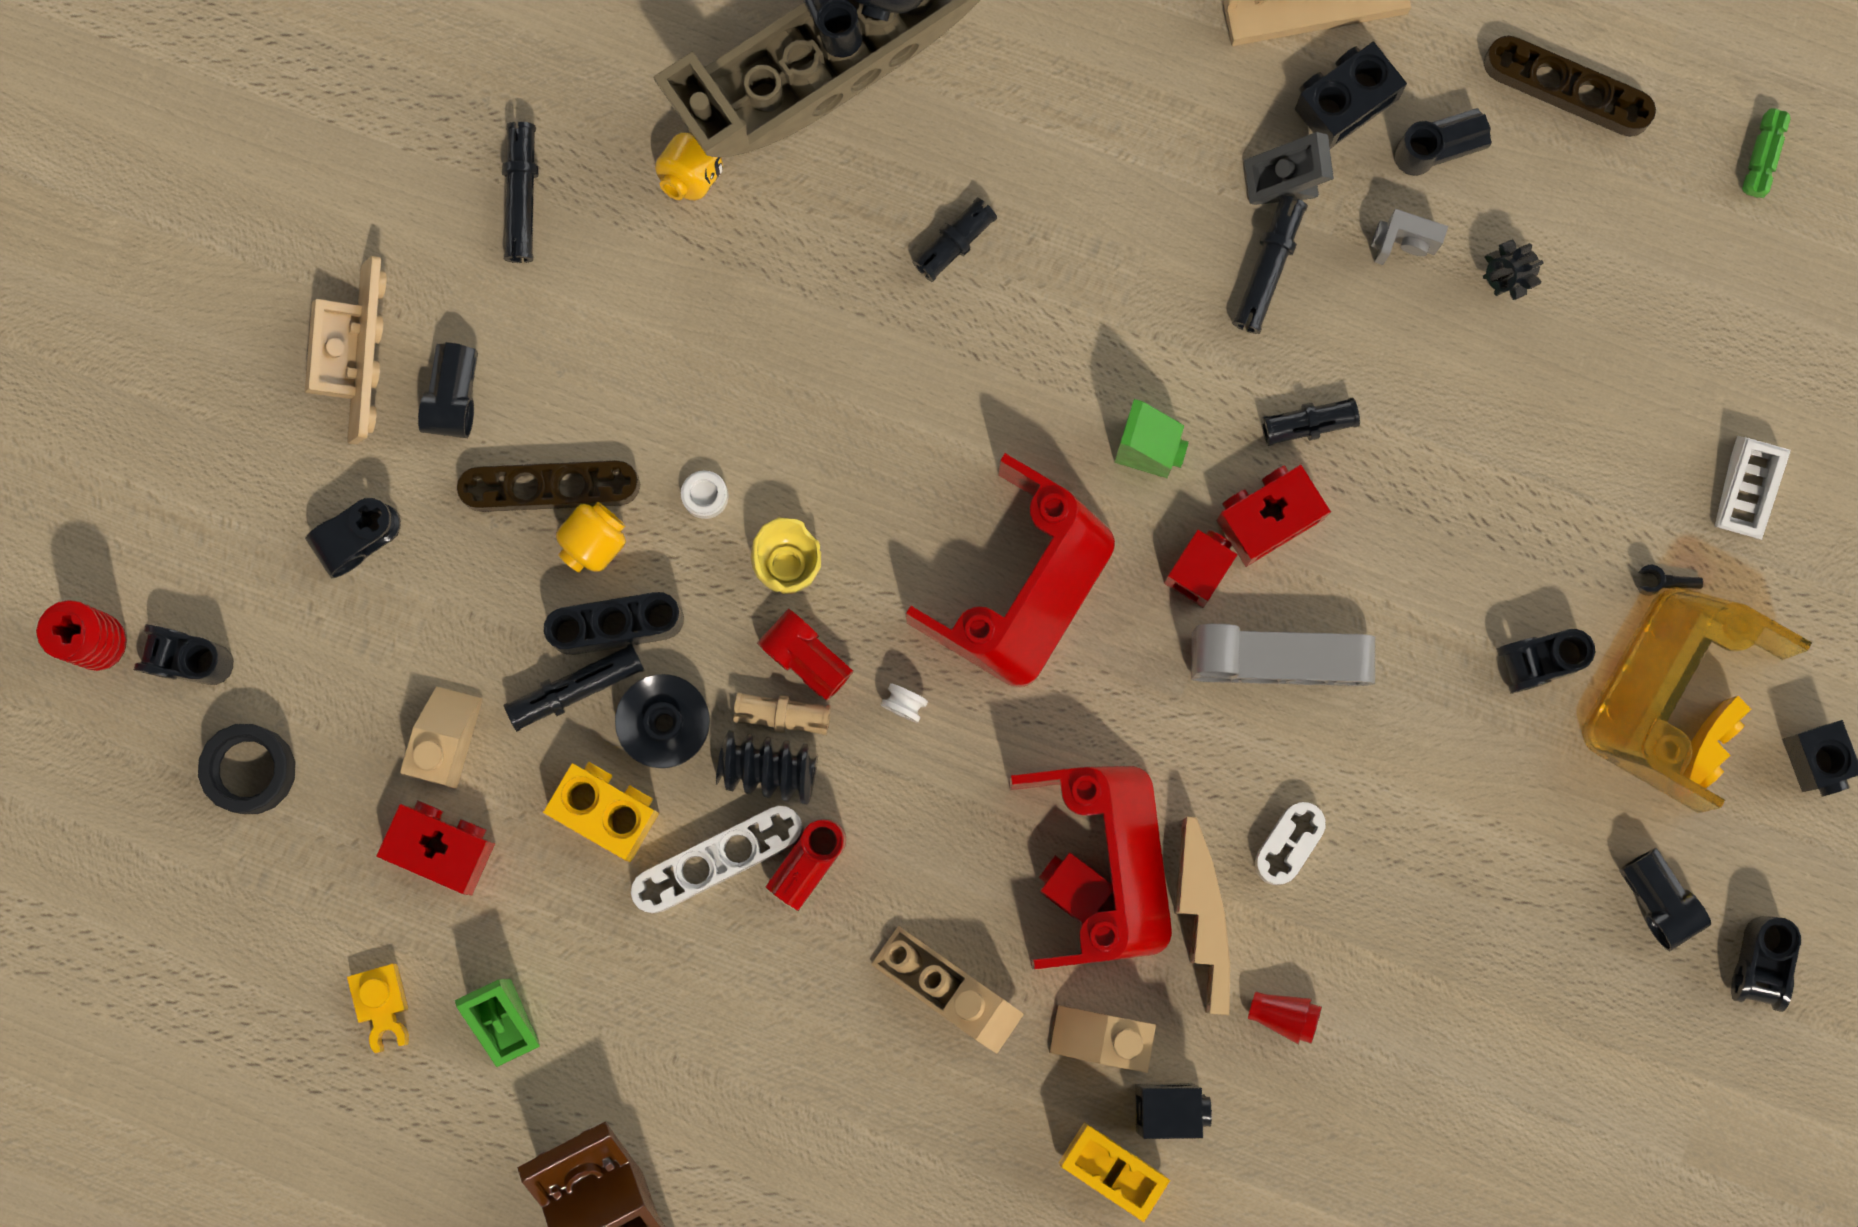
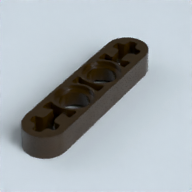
[1484,35,1656,137]
[457,460,641,512]

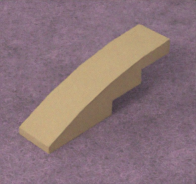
[1175,817,1230,1015]

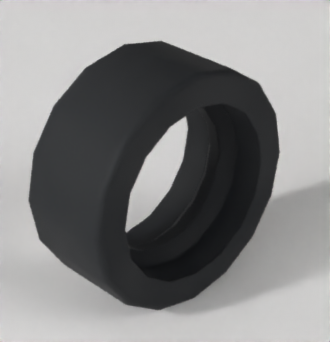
[198,724,296,814]

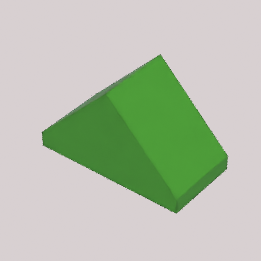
[455,979,540,1067]

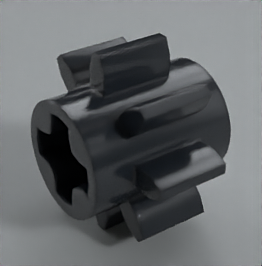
[1483,239,1544,300]

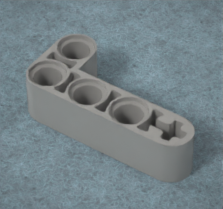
[1191,624,1375,686]

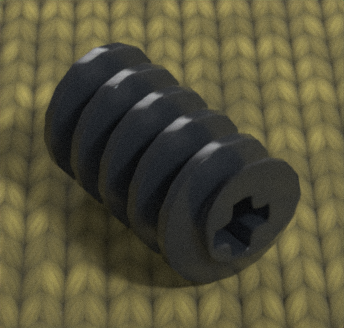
[716,730,818,805]

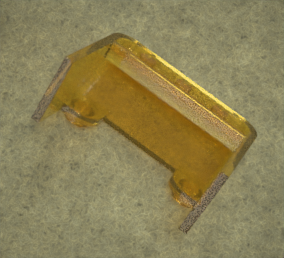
[1582,587,1812,813]

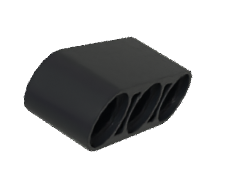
[543,592,684,655]

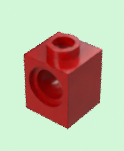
[1164,530,1238,608]
[1038,852,1113,925]

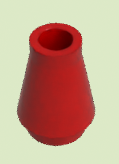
[1248,992,1322,1045]

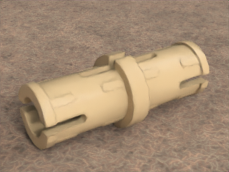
[733,692,831,736]

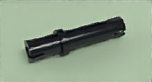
[502,122,539,263]
[1232,195,1308,334]
[503,643,645,732]

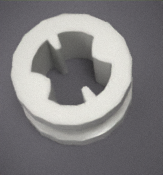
[880,683,928,723]

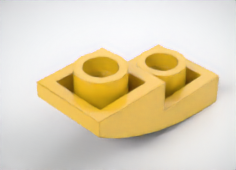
[1676,696,1752,791]

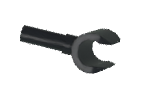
[1638,564,1703,596]

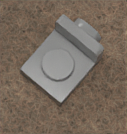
[1371,209,1448,265]

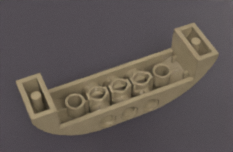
[654,0,981,157]

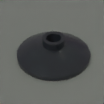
[615,674,710,769]

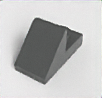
[1244,132,1334,205]

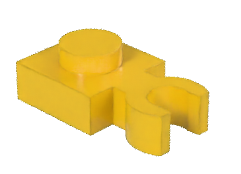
[347,963,409,1053]

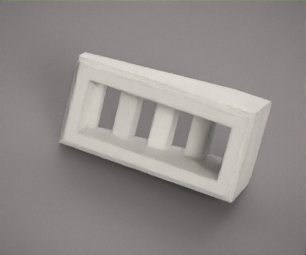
[1715,436,1791,540]

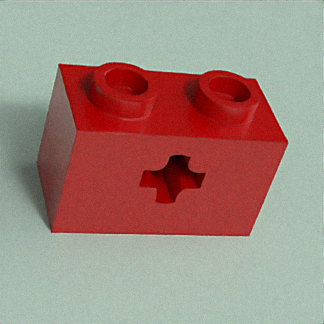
[1216,464,1331,567]
[376,800,495,896]

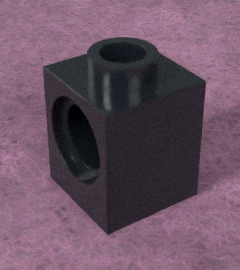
[1782,720,1858,797]

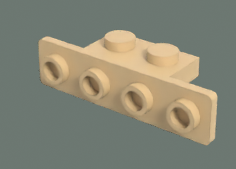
[305,256,387,444]

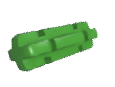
[1742,108,1791,198]

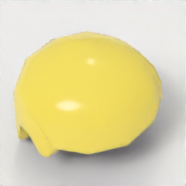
[750,517,821,594]

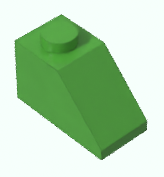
[1114,399,1189,478]

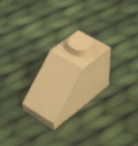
[400,686,483,789]
[1049,1005,1156,1073]

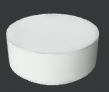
[681,470,729,519]

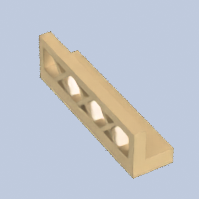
[1223,0,1411,46]

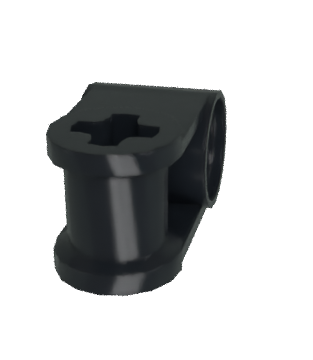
[305,498,401,578]
[134,624,234,685]
[1497,629,1596,694]
[1731,916,1801,1012]

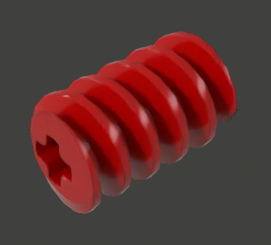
[36,600,127,671]

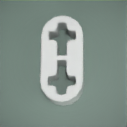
[1255,802,1325,885]

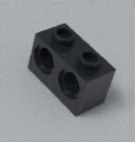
[1295,41,1407,149]

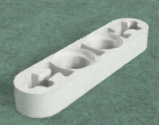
[631,806,803,913]

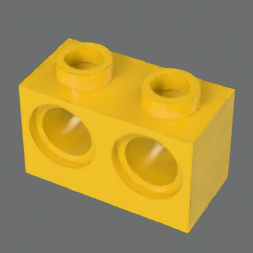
[543,761,659,862]
[1058,1122,1171,1222]

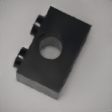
[1135,1083,1212,1139]

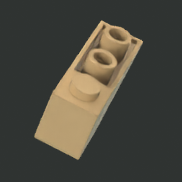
[871,926,1024,1054]

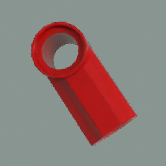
[757,608,854,701]
[765,819,846,911]

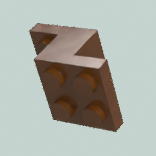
[517,1121,666,1227]

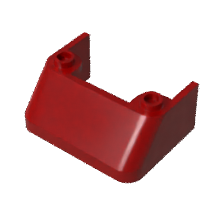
[906,453,1115,687]
[1009,766,1172,969]

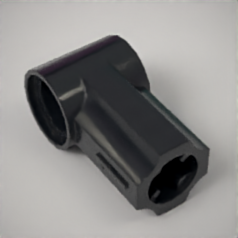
[803,0,863,58]
[1394,108,1492,176]
[418,342,478,439]
[1619,848,1711,951]

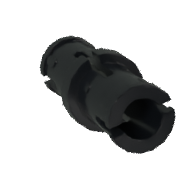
[912,197,997,282]
[1262,397,1360,446]

